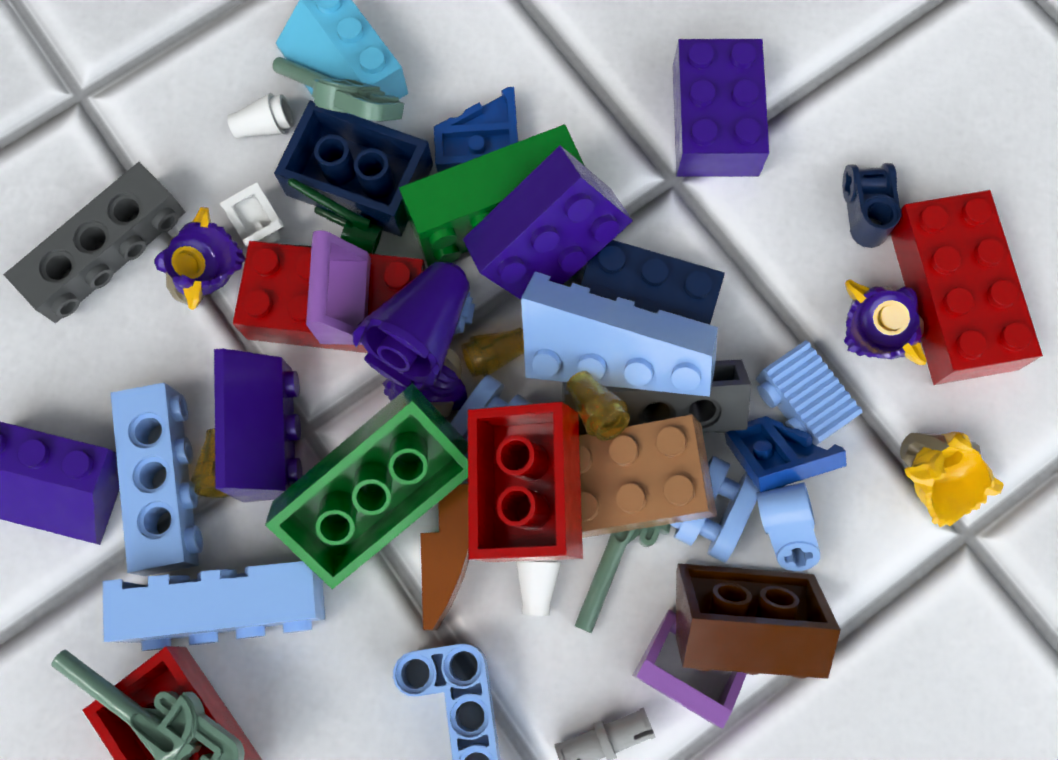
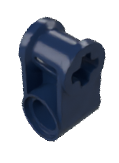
[842,163,901,248]

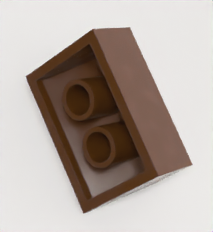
[676,563,841,679]

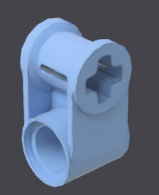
[756,482,820,571]

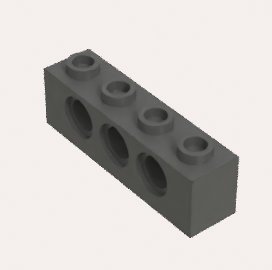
[3,162,186,324]
[562,359,751,436]

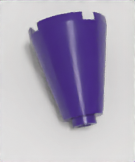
[353,262,470,390]

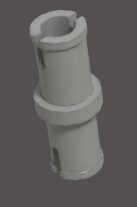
[554,707,656,760]

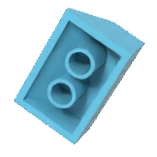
[276,0,408,119]

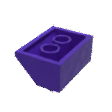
[214,348,303,502]
[0,422,120,545]

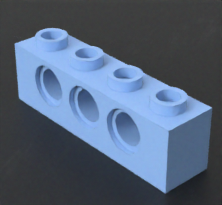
[111,382,203,576]

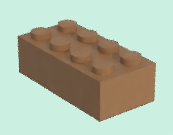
[579,414,717,538]

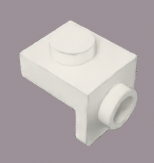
[219,182,284,248]

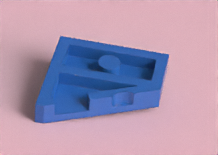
[434,87,518,172]
[725,416,847,493]

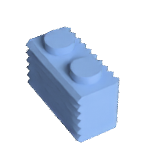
[756,340,863,445]

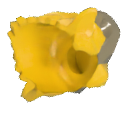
[900,432,1004,527]

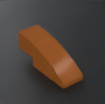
[420,484,469,631]

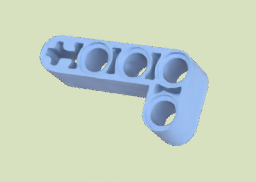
[393,644,501,760]

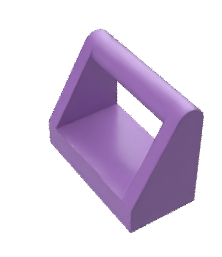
[306,230,371,345]
[632,609,747,729]

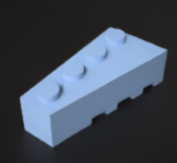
[521,272,718,397]
[103,561,325,651]

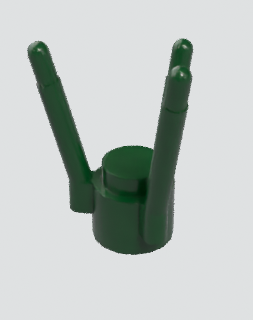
[285,178,383,254]

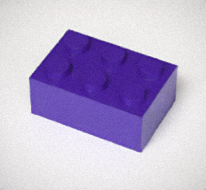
[672,39,769,177]
[463,145,633,300]

